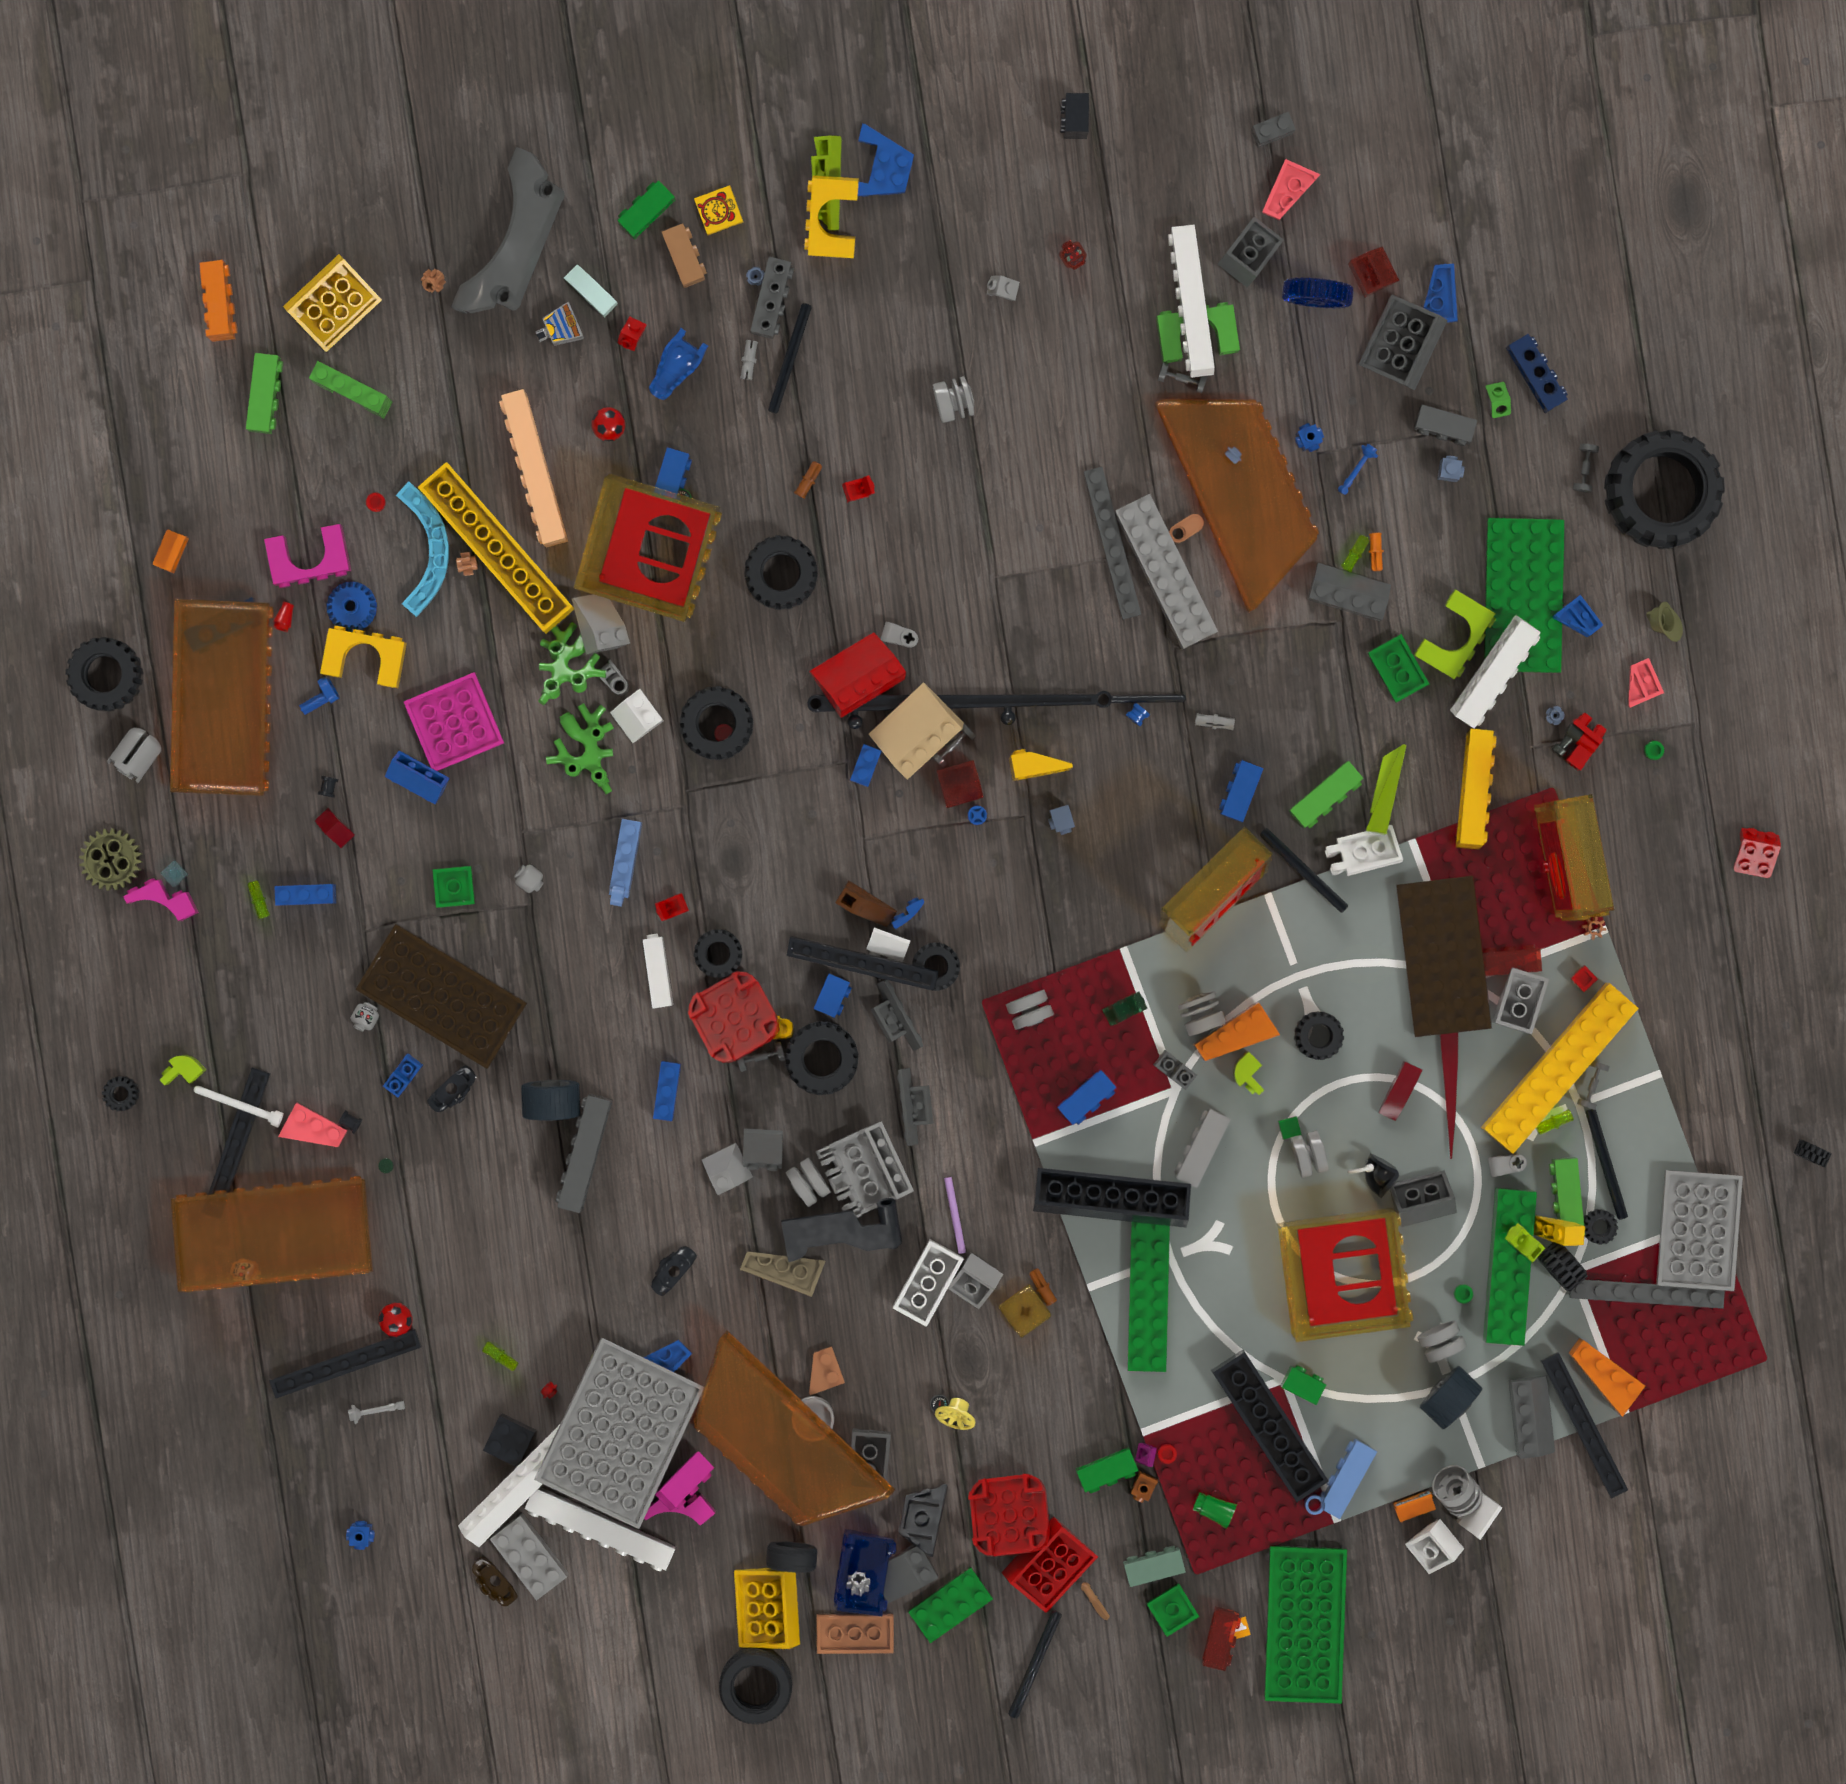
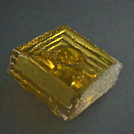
[999,1284,1051,1338]

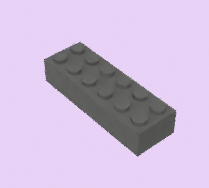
[555,1094,613,1213]

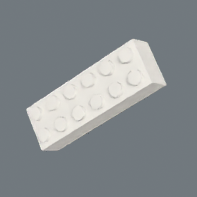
[1450,615,1541,729]

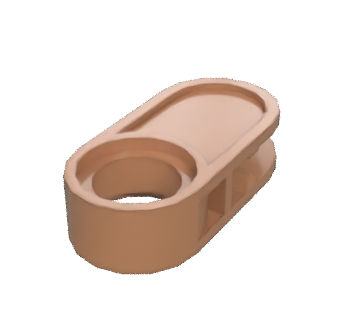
[1169,514,1204,543]

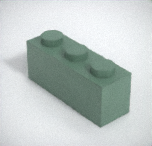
[1123,1546,1186,1587]

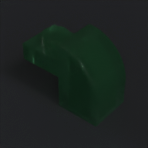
[1102,991,1148,1026]

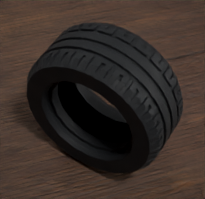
[719,1648,793,1725]

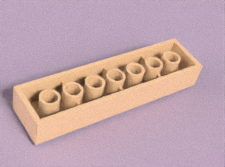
[499,389,568,548]

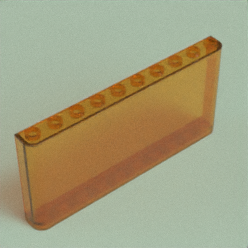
[170,599,273,796]
[171,1176,373,1292]

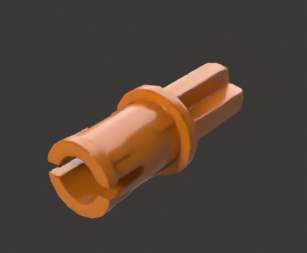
[1368,533,1384,571]

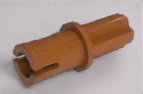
[794,461,822,499]
[1029,1268,1057,1306]

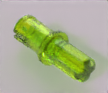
[1341,535,1369,572]
[247,880,270,919]
[1536,1109,1574,1134]
[482,1341,518,1371]

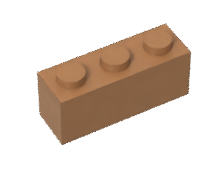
[662,223,707,288]

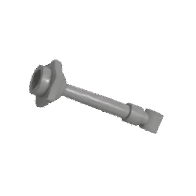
[348,1401,405,1424]

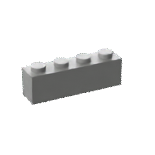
[1174,1108,1231,1188]

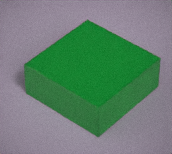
[1278,1116,1302,1140]

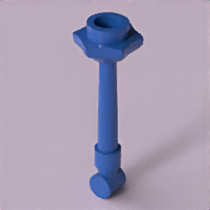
[1338,444,1378,495]

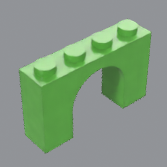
[1156,302,1240,363]
[309,361,392,419]

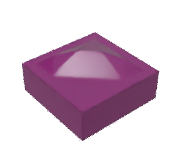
[1135,1443,1157,1467]

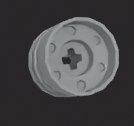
[932,376,974,423]
[1177,992,1226,1036]
[1432,1465,1482,1516]

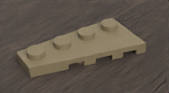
[740,1251,825,1297]

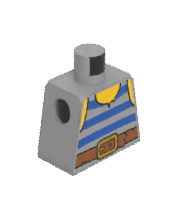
[535,302,584,346]

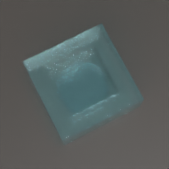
[161,860,189,887]

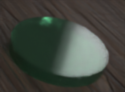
[378,1158,394,1173]

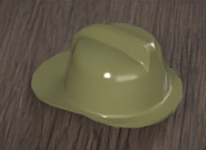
[1646,602,1683,642]

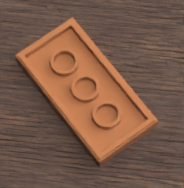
[817,1614,894,1654]

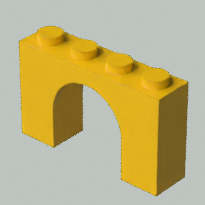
[804,175,859,258]
[320,626,407,688]

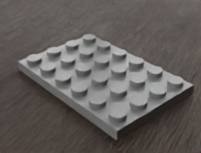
[1656,1170,1743,1291]

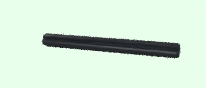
[768,303,812,414]
[1260,828,1348,913]
[1585,1109,1628,1220]
[1008,1610,1062,1719]

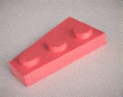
[1262,159,1320,220]
[278,1103,348,1147]

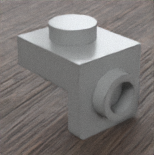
[987,276,1020,301]

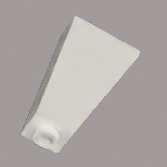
[643,934,674,1008]

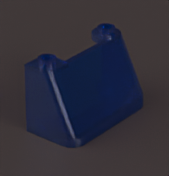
[834,1529,896,1617]

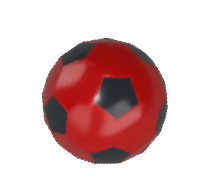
[591,407,625,442]
[378,1302,413,1337]

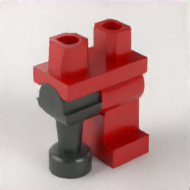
[1551,713,1607,771]

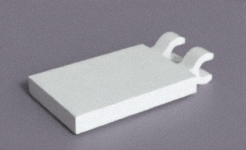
[1325,825,1403,876]

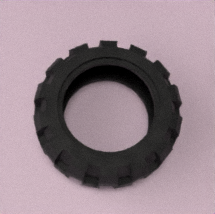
[1604,430,1725,549]

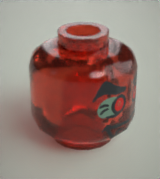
[1059,240,1087,270]

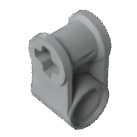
[881,622,918,648]
[600,659,629,696]
[1488,1153,1527,1177]

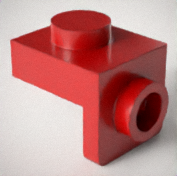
[617,317,647,351]
[842,475,875,503]
[655,893,689,921]

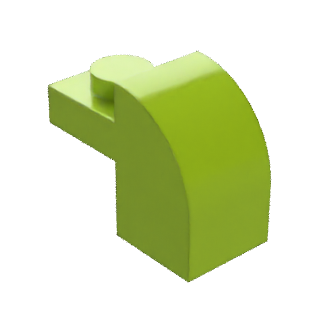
[1233,1051,1264,1095]
[160,1055,206,1085]
[1505,1223,1545,1263]

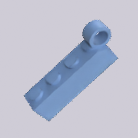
[609,819,642,907]
[1304,1439,1377,1519]

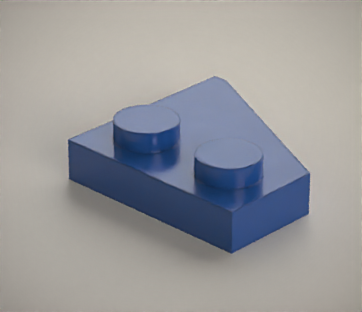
[1552,595,1603,637]

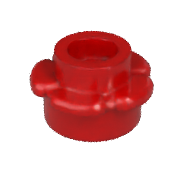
[540,1381,557,1399]

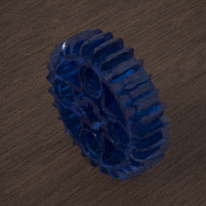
[1282,277,1354,309]

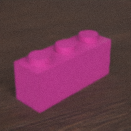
[655,1451,714,1511]

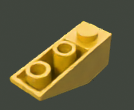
[1534,1215,1585,1246]

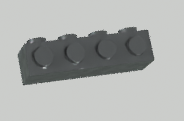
[751,257,794,339]

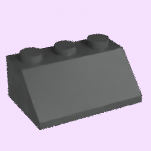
[1390,1170,1457,1227]

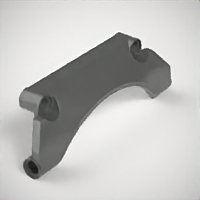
[451,147,565,314]

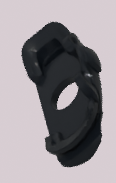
[427,1065,476,1112]
[651,1246,697,1296]

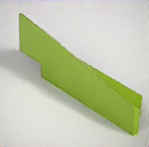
[811,136,841,230]
[1366,744,1406,835]

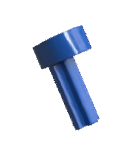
[299,675,340,715]

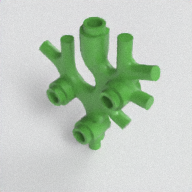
[538,622,606,705]
[546,703,614,795]

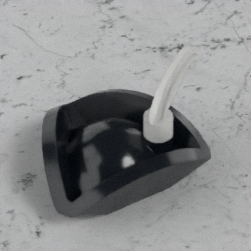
[1347,1154,1399,1198]

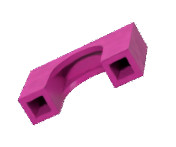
[264,524,351,588]

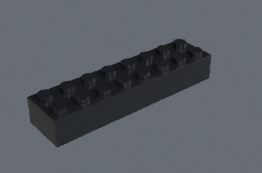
[1033,1168,1191,1228]
[1211,1350,1329,1502]

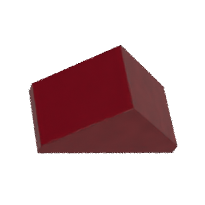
[315,807,355,848]

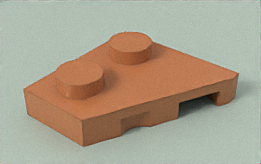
[809,1346,845,1395]

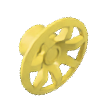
[935,1398,976,1430]

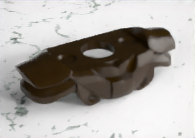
[472,1556,518,1607]

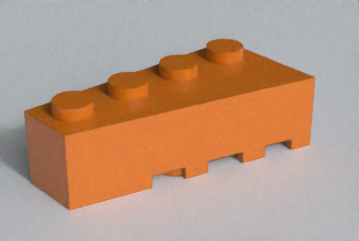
[200,260,238,342]
[1193,1002,1280,1061]
[1569,1338,1645,1417]

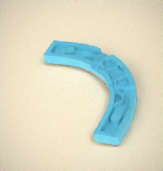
[396,481,449,617]

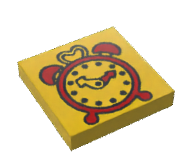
[694,185,743,235]

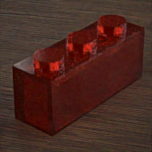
[1483,945,1542,976]
[1202,1606,1241,1671]

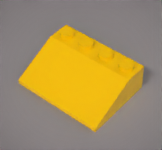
[283,254,382,352]
[1009,749,1073,781]
[734,1568,800,1649]

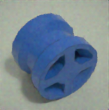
[1126,703,1150,726]
[968,806,987,825]

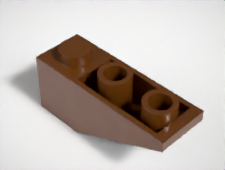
[835,881,897,927]

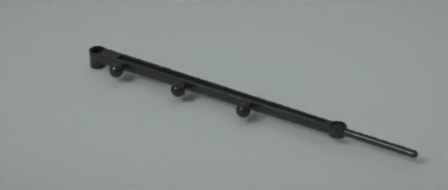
[807,691,1186,729]

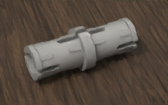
[740,340,758,380]
[1195,713,1235,730]

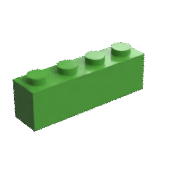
[246,353,283,434]
[1289,761,1363,829]
[1549,1157,1585,1235]

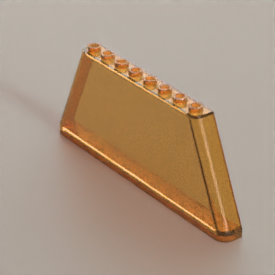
[1154,399,1319,612]
[693,1330,895,1526]

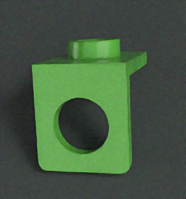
[1486,382,1511,418]

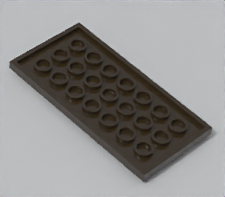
[1396,875,1492,1037]
[355,924,527,1069]

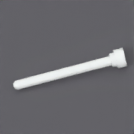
[194,1086,284,1127]

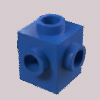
[1295,423,1324,452]
[346,1521,375,1550]

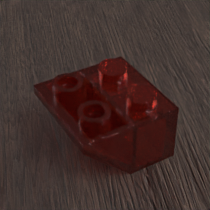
[1348,246,1400,298]
[936,760,984,808]

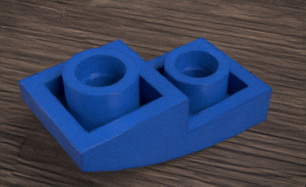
[892,897,924,929]
[383,1054,423,1098]

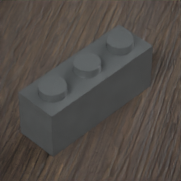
[1414,405,1477,446]

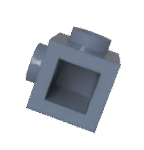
[1437,456,1464,482]
[1048,805,1075,835]

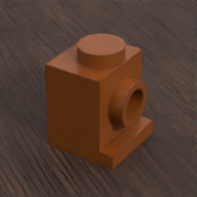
[1130,1471,1158,1503]

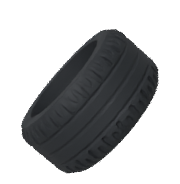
[766,1542,817,1573]

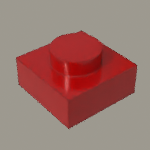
[1570,965,1598,992]

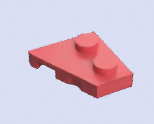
[1628,658,1664,708]

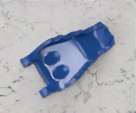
[649,328,708,400]

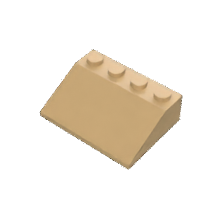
[869,682,964,780]

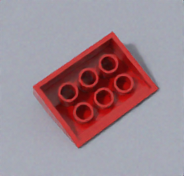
[809,632,906,718]
[1001,1516,1098,1613]

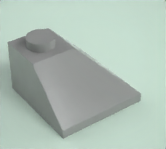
[702,1143,753,1195]

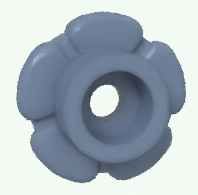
[746,267,765,286]
[1225,446,1242,464]
[1546,706,1565,725]

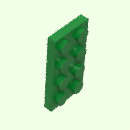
[908,1567,993,1643]

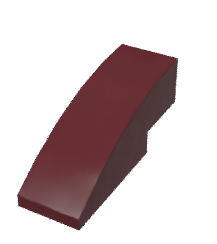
[1378,1061,1423,1121]

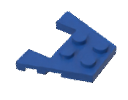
[858,123,914,197]

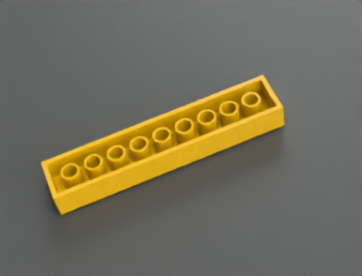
[418,462,574,634]
[1481,983,1639,1154]

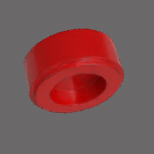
[366,492,386,512]
[714,724,733,741]
[1157,1444,1177,1464]

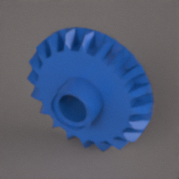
[326,582,377,632]

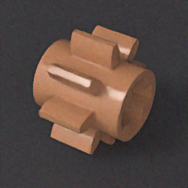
[421,269,446,293]
[456,552,478,576]
[1581,916,1607,940]

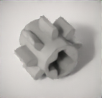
[846,1571,870,1596]

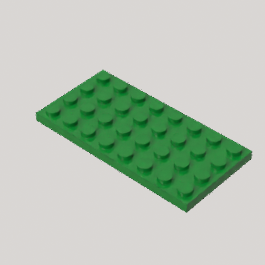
[1484,518,1564,673]
[1264,1546,1347,1704]

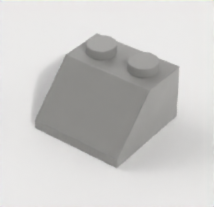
[948,1253,1003,1309]

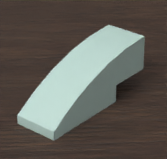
[564,265,618,317]

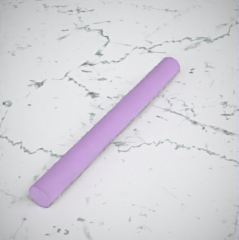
[944,1177,966,1254]

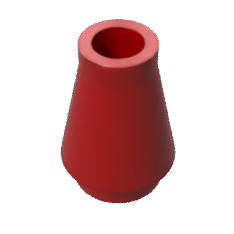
[273,602,294,632]

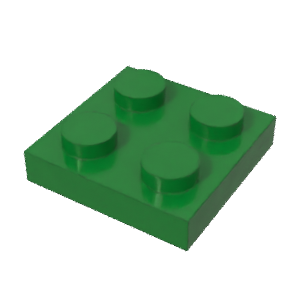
[433,866,475,908]
[1146,1583,1199,1637]

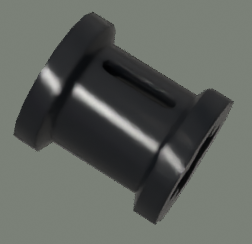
[318,776,339,798]
[337,1110,363,1134]

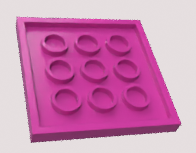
[404,672,504,771]

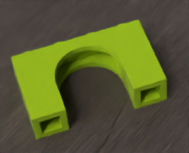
[1414,589,1496,679]

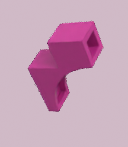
[123,878,199,921]
[644,1493,716,1526]

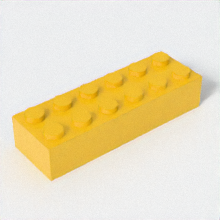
[1456,729,1496,849]

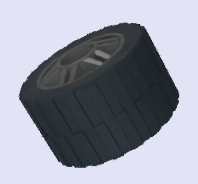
[521,1080,580,1121]
[1420,1366,1482,1429]

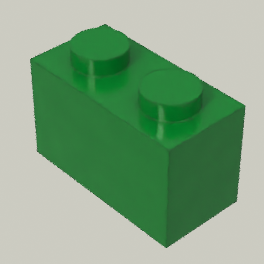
[1280,1365,1326,1405]

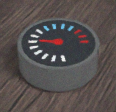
[930,1394,949,1414]

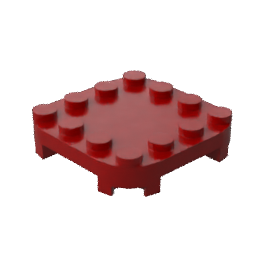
[688,971,780,1063]
[968,1474,1050,1557]

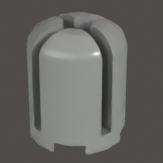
[106,728,161,783]

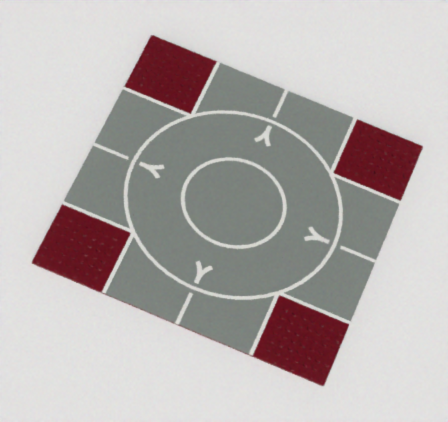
[982,788,1767,1574]

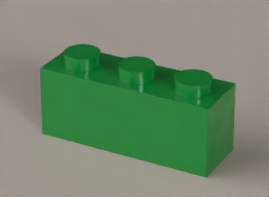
[617,181,676,240]
[1076,1447,1138,1494]

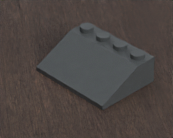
[1359,294,1448,390]

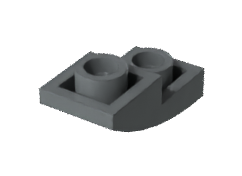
[1153,1050,1197,1090]

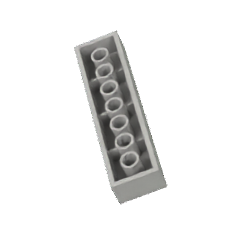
[1114,494,1218,650]

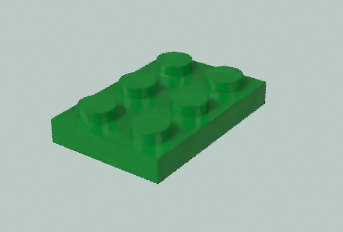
[1367,634,1429,703]

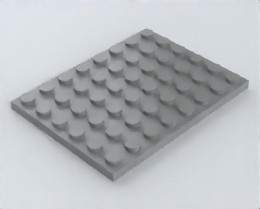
[534,1338,705,1529]

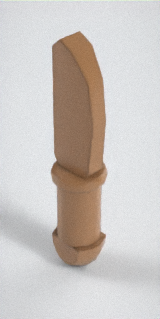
[1081,1582,1110,1620]

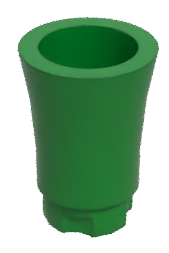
[1193,1492,1237,1529]

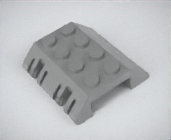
[816,1121,914,1218]

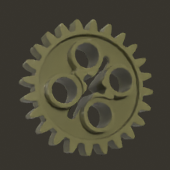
[79,828,143,891]

